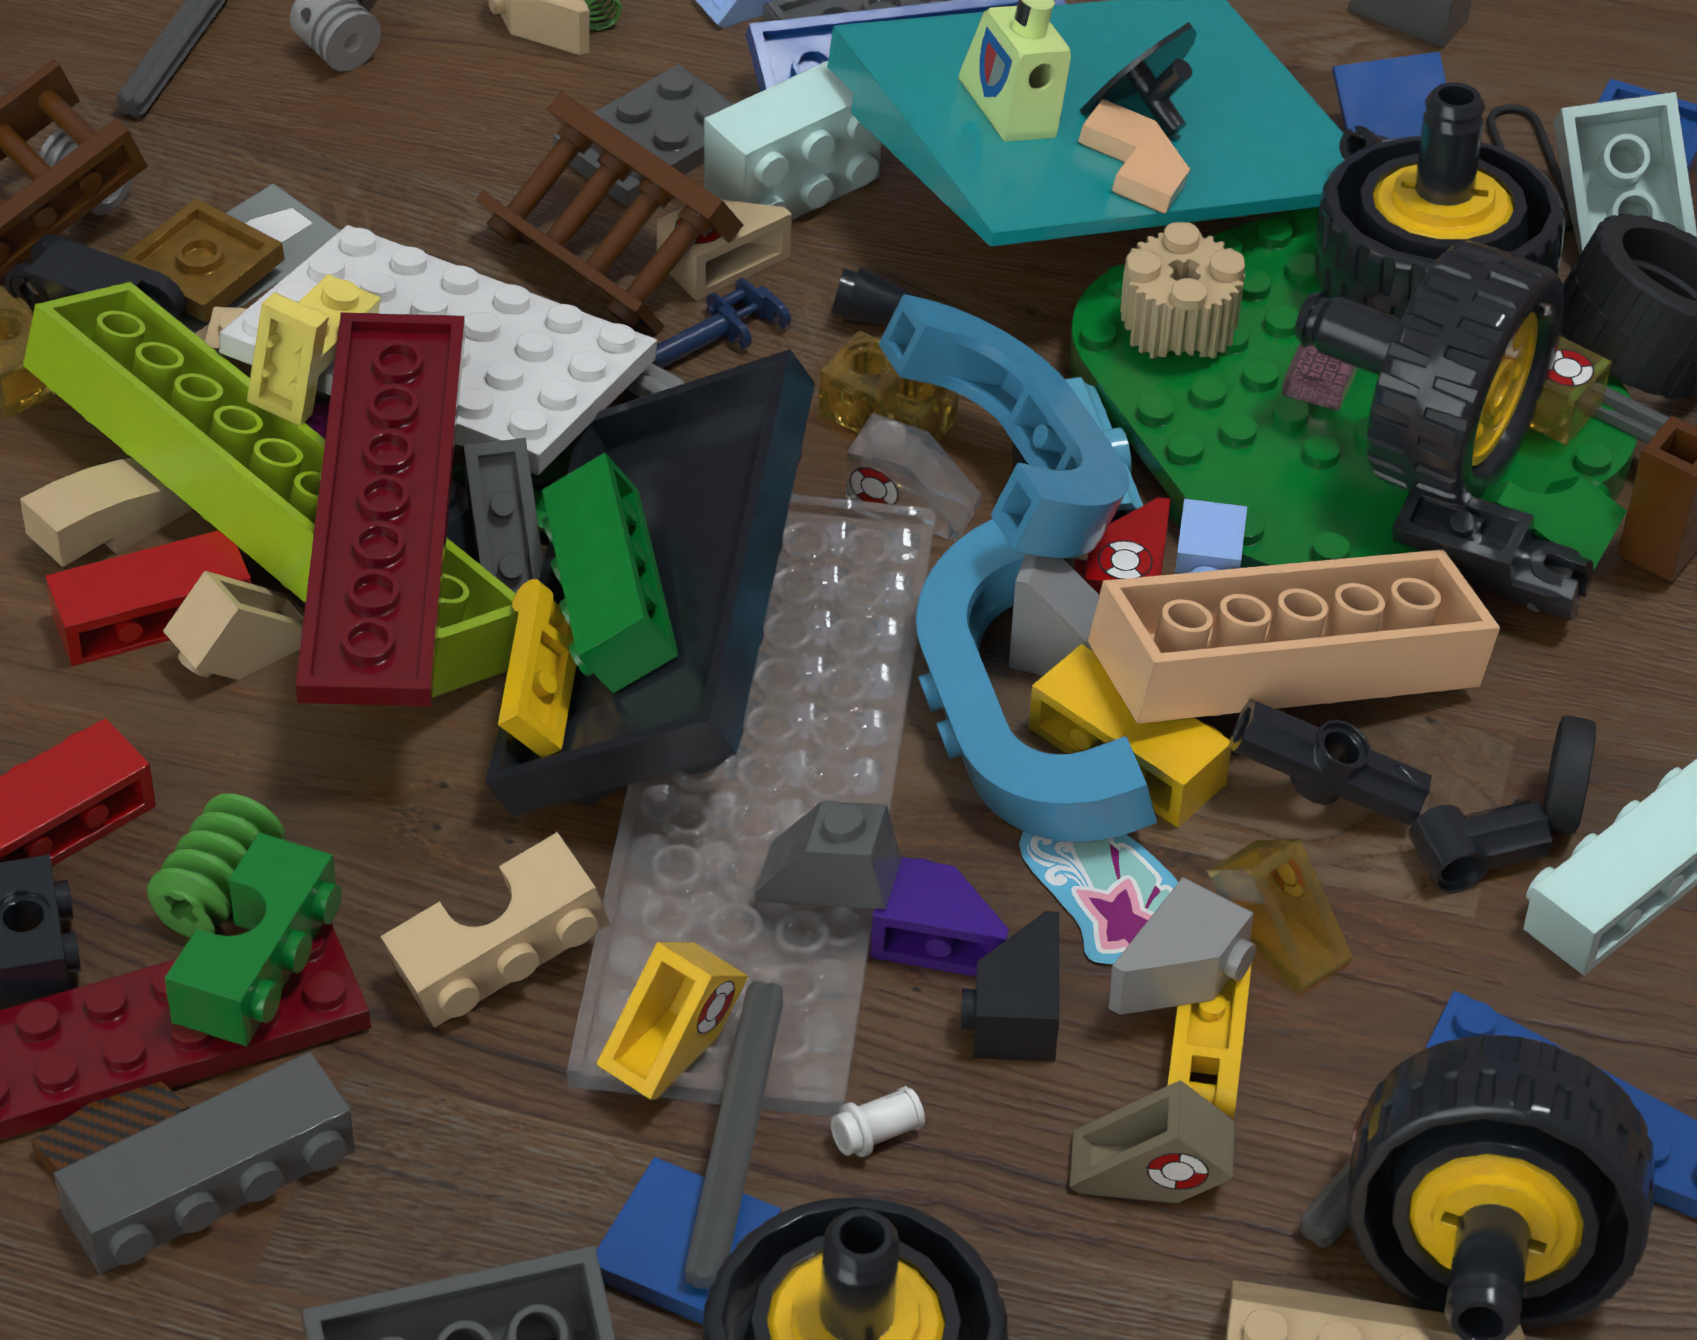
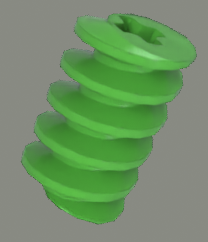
[147,794,286,938]

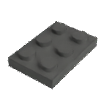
[553,64,734,208]

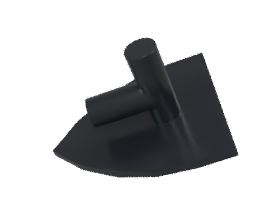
[1080,22,1197,137]

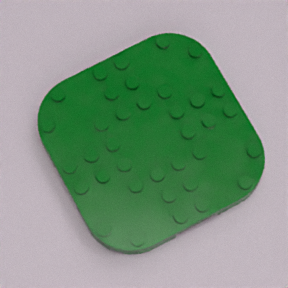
[1069,207,1637,568]

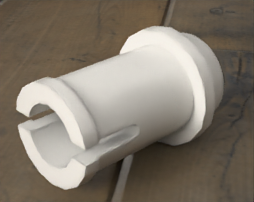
[830,1086,925,1157]

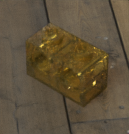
[818,330,959,462]

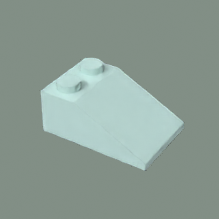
[1554,92,1697,255]

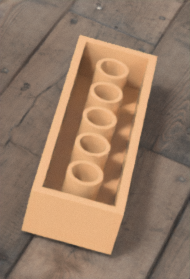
[1088,549,1500,723]

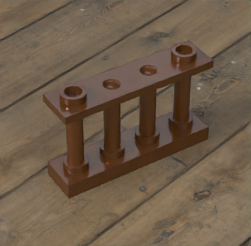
[0,59,148,279]
[476,91,744,335]

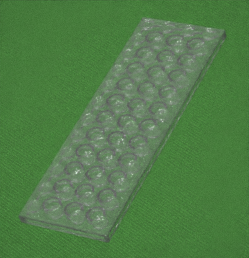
[567,494,936,1117]

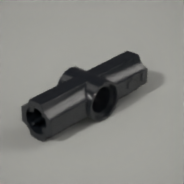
[1229,699,1432,826]

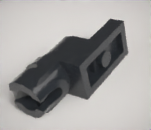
[1392,492,1593,622]

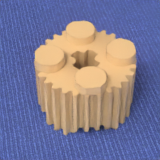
[1120,222,1245,359]

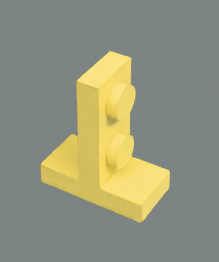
[247,274,381,426]

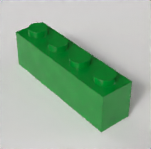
[542,453,679,694]

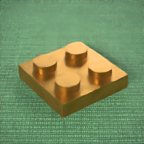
[119,198,285,323]

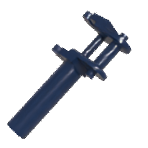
[652,278,791,368]

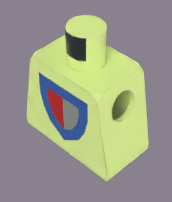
[958,0,1071,142]

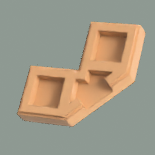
[1078,99,1190,213]

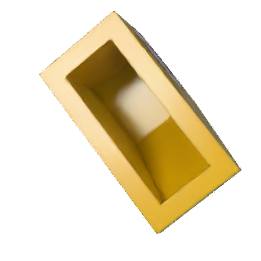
[596,942,749,1099]

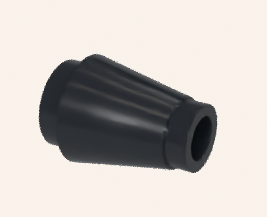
[831,266,921,327]

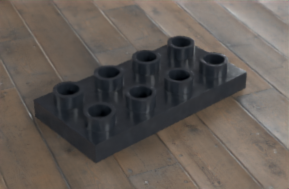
[485,349,815,816]

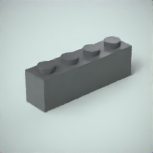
[54,1051,355,1275]

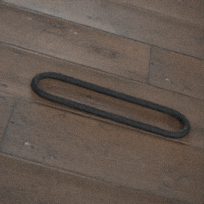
[1487,104,1573,232]

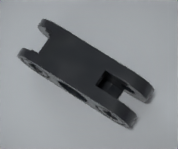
[5,234,187,320]

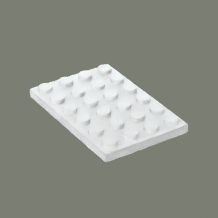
[219,225,657,475]

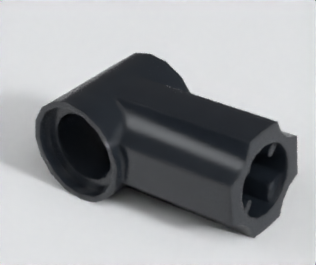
[1409,800,1553,893]

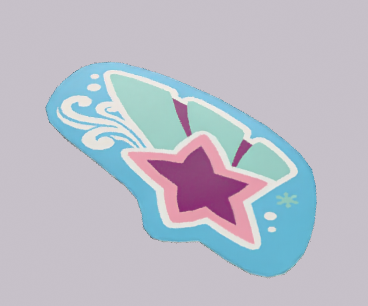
[1019,831,1178,965]

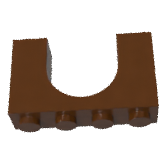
[1617,415,1697,582]

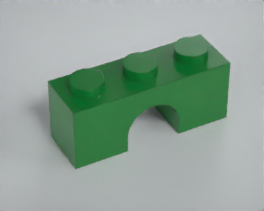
[165,832,342,1047]

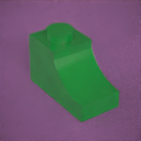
[1480,476,1627,571]

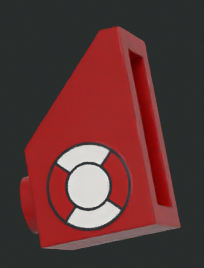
[1074,497,1170,595]

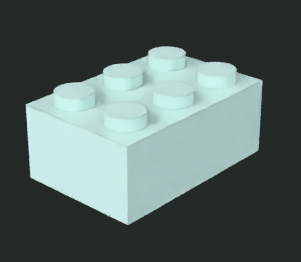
[704,61,882,220]

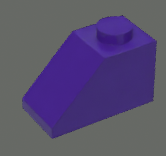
[870,857,1009,976]

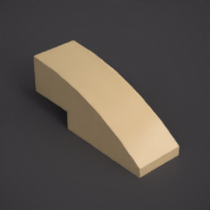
[20,458,193,567]

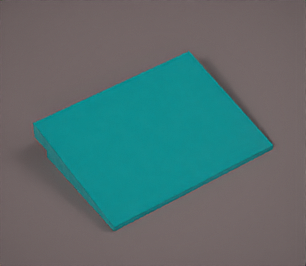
[827,0,1345,247]

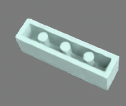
[1523,759,1697,976]

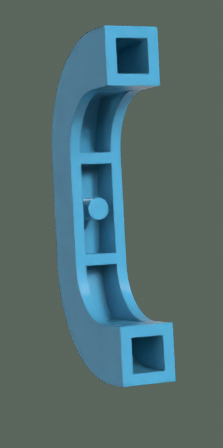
[878,294,1129,558]
[916,519,1157,842]

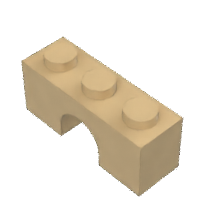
[381,832,610,1028]

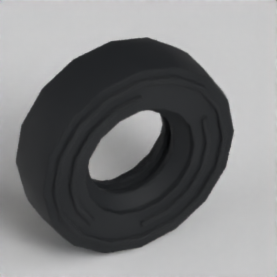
[1543,716,1596,835]

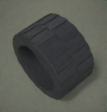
[1561,214,1697,399]

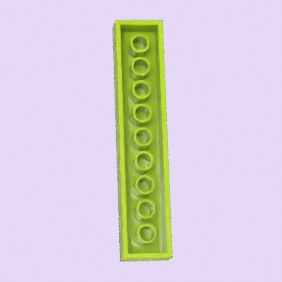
[23,282,518,698]

